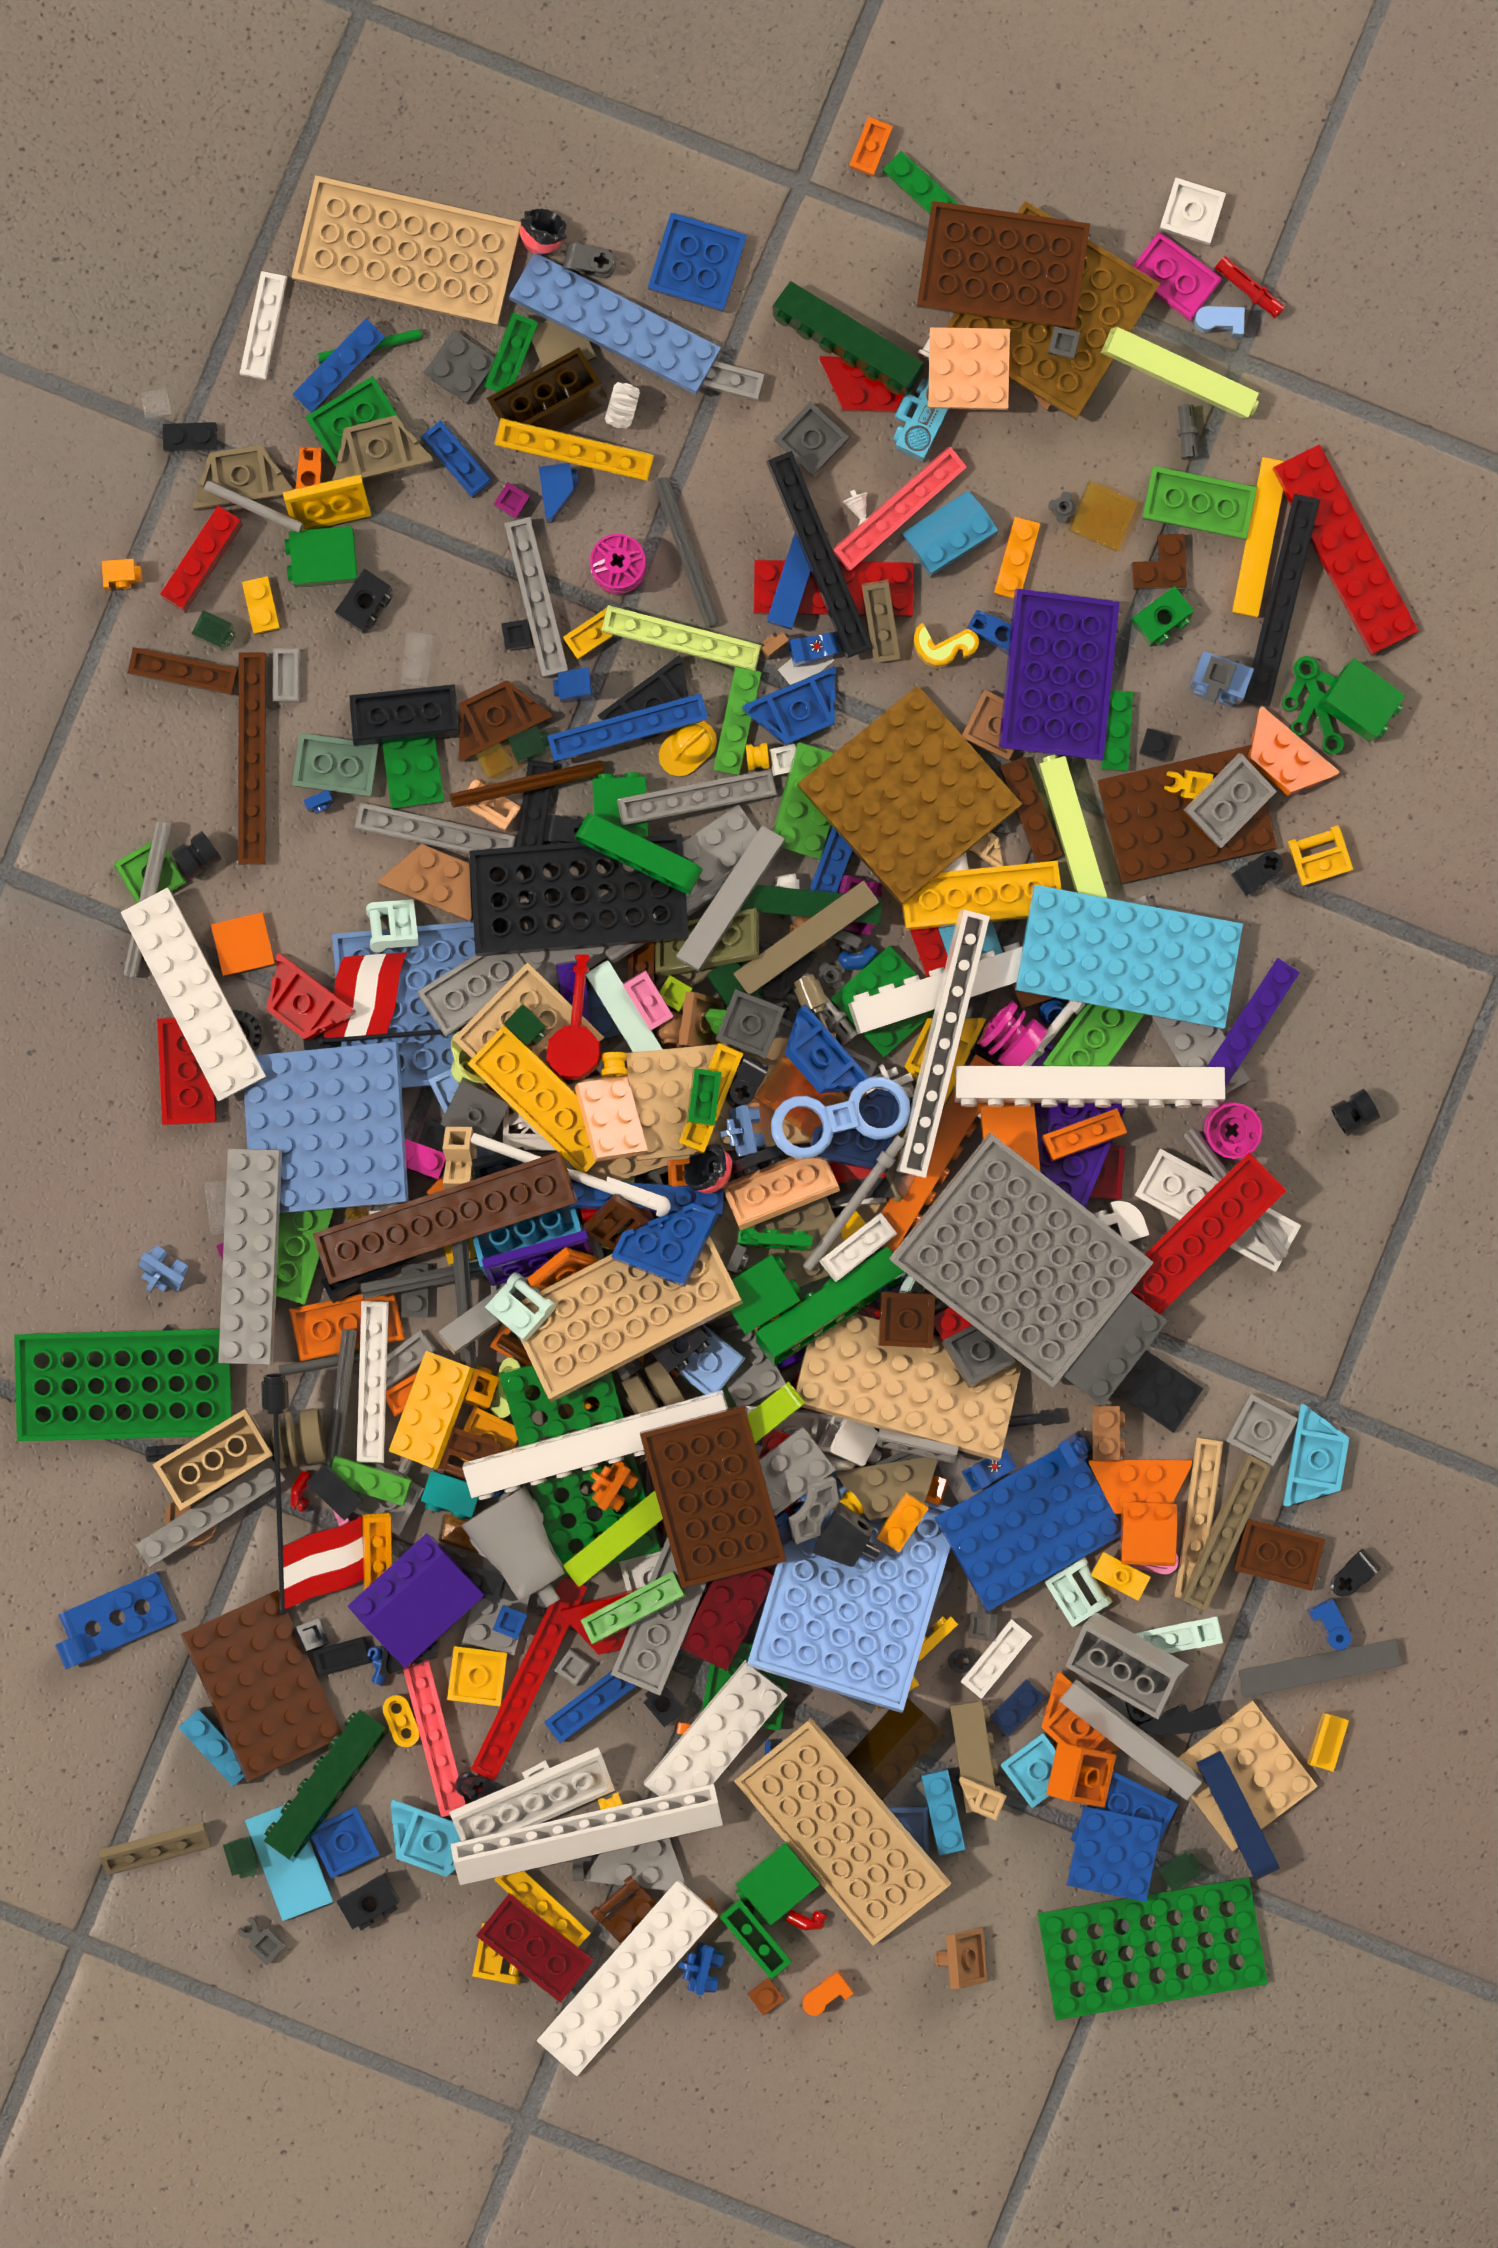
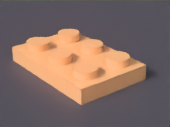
[575,1076,648,1162]

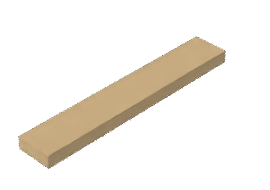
[1174,1438,1223,1598]

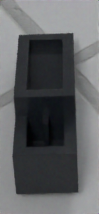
[1136,1702,1223,1735]

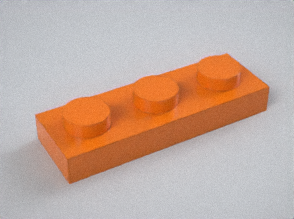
[1042,1108,1127,1162]

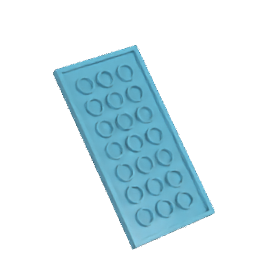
[1015,885,1243,1029]

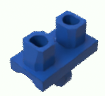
[678,1942,725,1995]

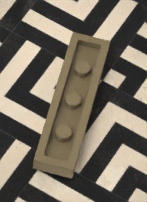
[99,1822,211,1875]

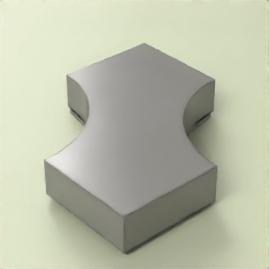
[788,1476,839,1545]

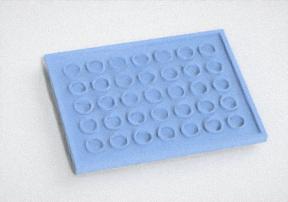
[747,1472,951,1713]

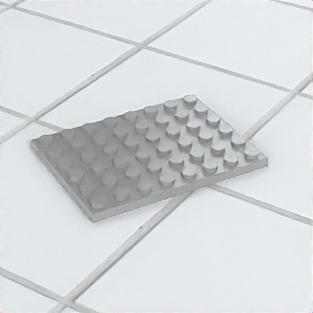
[889,1133,1153,1388]

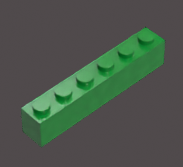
[756,1247,906,1367]

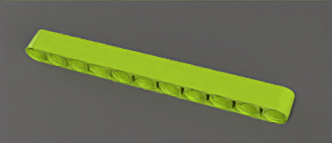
[562,1382,806,1587]

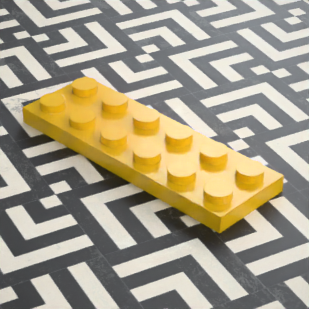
[902,861,1062,930]
[468,1025,597,1173]

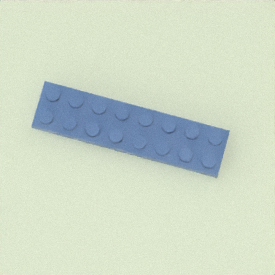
[509,254,721,395]

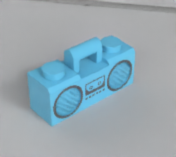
[893,377,949,462]

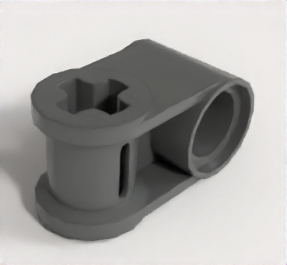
[563,242,615,278]

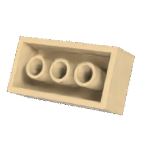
[152,1408,274,1511]

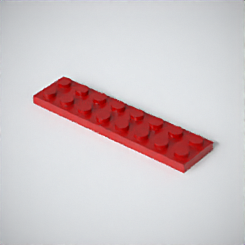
[1272,444,1419,655]
[1130,1152,1287,1315]

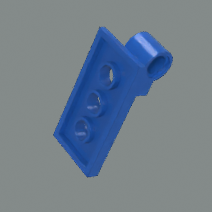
[55,1572,178,1670]

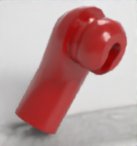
[290,1471,312,1512]
[785,1909,827,1931]

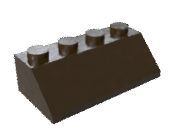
[487,347,609,452]
[846,1698,944,1800]

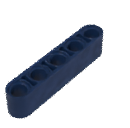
[1196,1751,1280,1881]

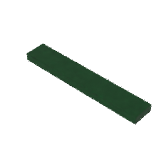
[723,881,883,925]

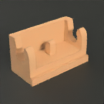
[464,779,521,832]

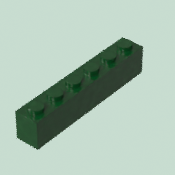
[773,281,924,397]
[264,1709,389,1862]

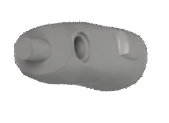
[461,1485,566,1607]

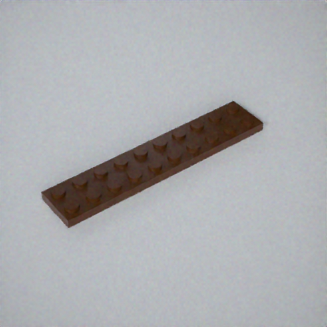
[313,1151,578,1284]

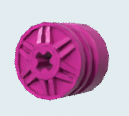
[590,534,646,595]
[977,1001,1048,1066]
[1202,1102,1263,1159]

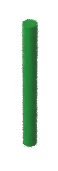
[317,328,422,364]

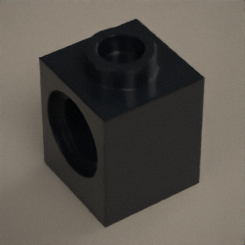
[644,1686,685,1727]

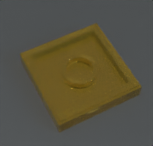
[1068,481,1137,552]

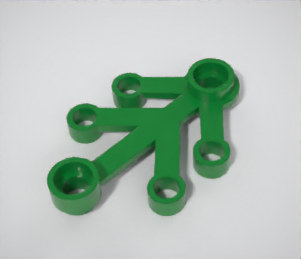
[1281,656,1344,755]

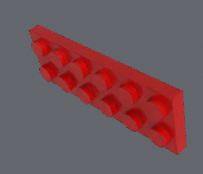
[754,560,914,617]

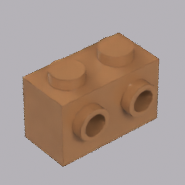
[1091,1406,1125,1460]

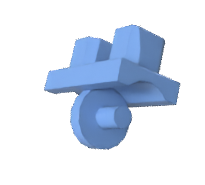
[720,1105,766,1157]
[138,1245,188,1293]

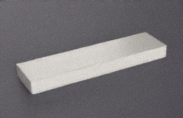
[240,271,288,381]

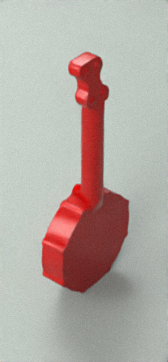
[546,954,601,1080]

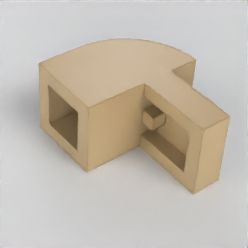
[443,1127,477,1189]

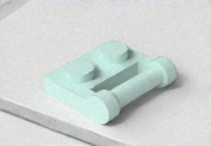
[366,899,418,952]
[485,1272,556,1342]
[1044,1557,1113,1627]

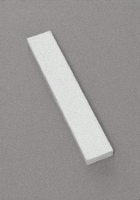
[357,1301,389,1463]

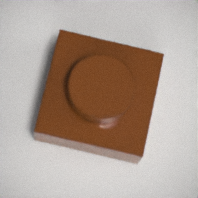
[747,1977,785,2016]

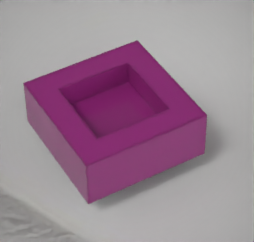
[494,482,530,519]

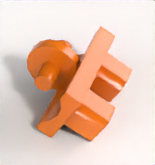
[590,1460,639,1511]

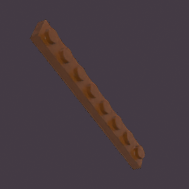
[238,652,266,865]

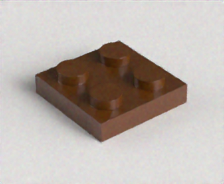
[878,1291,935,1348]

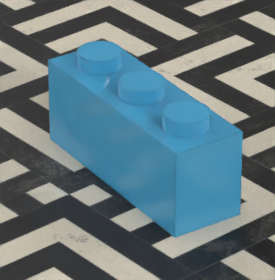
[178,1708,244,1787]
[921,1768,965,1855]

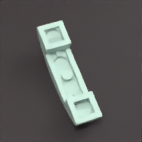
[1134,1616,1224,1654]

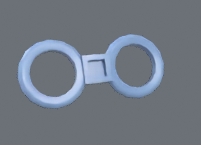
[771,1077,910,1159]

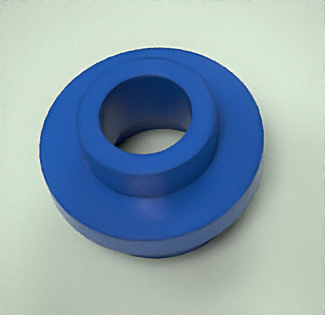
[1039,999,1064,1024]

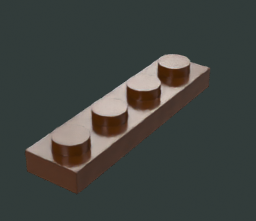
[127,647,238,695]
[1000,757,1063,863]

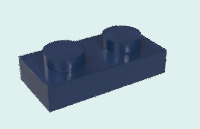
[990,1679,1045,1737]

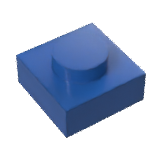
[304,790,334,814]
[492,1605,528,1640]

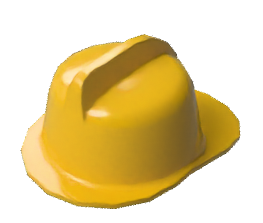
[658,721,717,777]

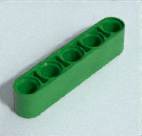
[575,813,703,894]

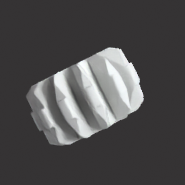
[605,382,640,429]

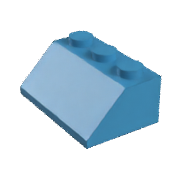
[901,491,998,578]

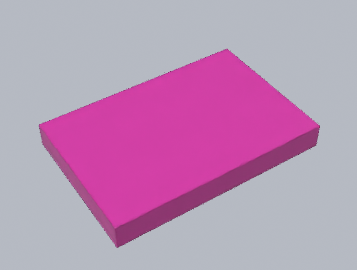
[1133,232,1222,322]

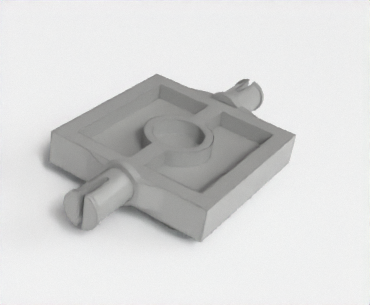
[354,1457,425,1536]

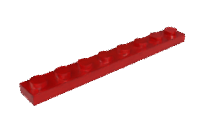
[470,1577,587,1781]

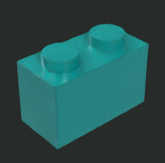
[421,1470,479,1521]

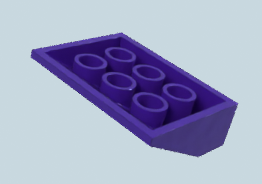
[347,1533,485,1668]

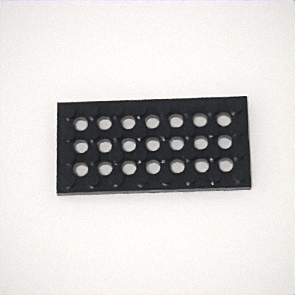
[469,834,689,956]

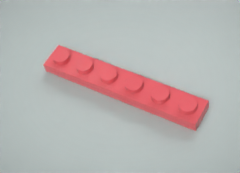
[832,447,967,570]
[403,1661,466,1817]

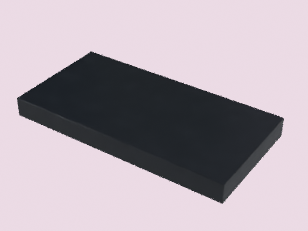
[349,684,460,746]

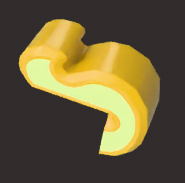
[913,622,979,668]

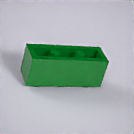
[719,1897,792,1979]

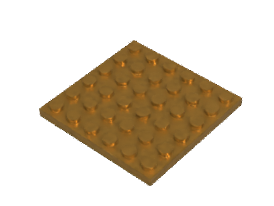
[946,201,1160,420]
[797,685,1022,906]

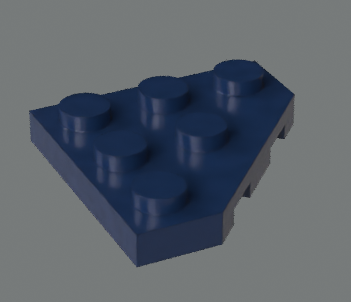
[810,1088,899,1173]

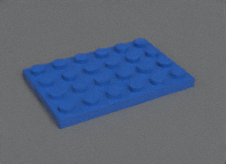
[934,1447,1121,1612]

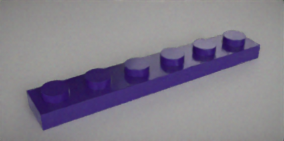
[1207,958,1300,1087]

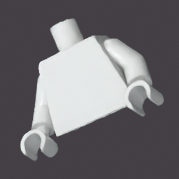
[818,1416,882,1471]

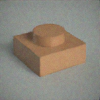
[761,632,789,660]

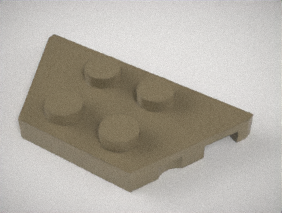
[332,415,433,481]
[192,445,293,510]
[836,1457,938,1522]

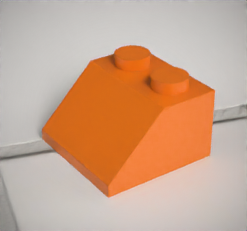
[1121,1502,1177,1566]
[1046,1742,1116,1808]

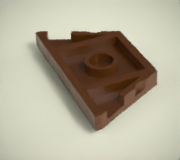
[459,680,553,762]

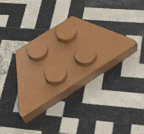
[378,844,473,923]

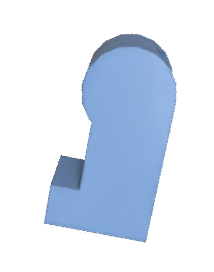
[1194,306,1245,338]

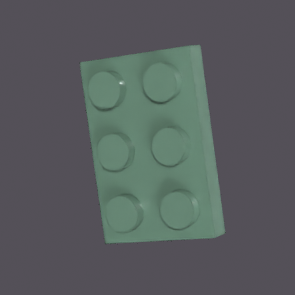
[292,733,379,797]

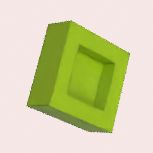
[659,975,694,1011]

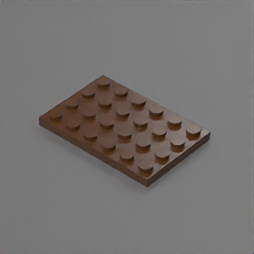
[917,201,1090,330]
[1097,745,1277,884]
[640,1405,786,1588]
[180,1590,342,1782]

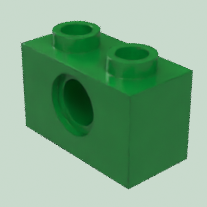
[1131,586,1194,646]

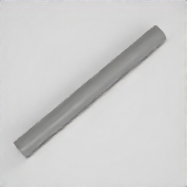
[204,481,304,533]

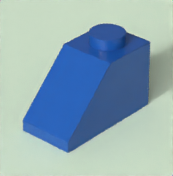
[538,463,579,523]
[553,667,592,703]

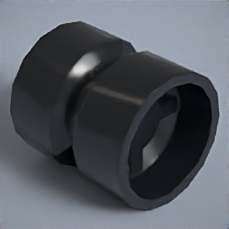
[172,831,222,880]
[1330,1089,1380,1137]

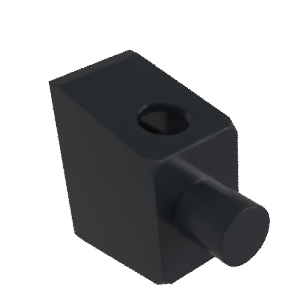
[812,1502,882,1567]

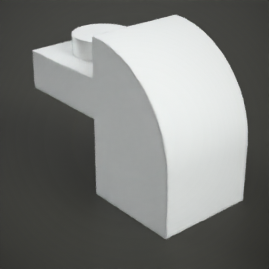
[1094,1201,1149,1242]

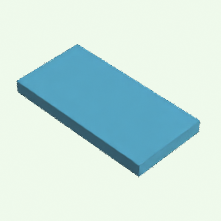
[245,1805,333,1921]

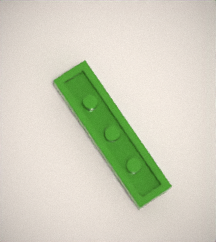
[713,667,762,776]
[581,1571,687,1644]

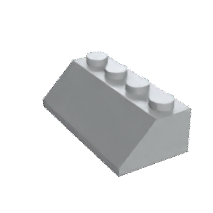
[1065,1612,1189,1719]

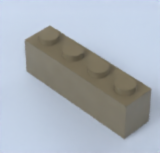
[949,1700,1001,1813]

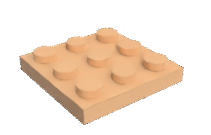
[928,327,1010,410]

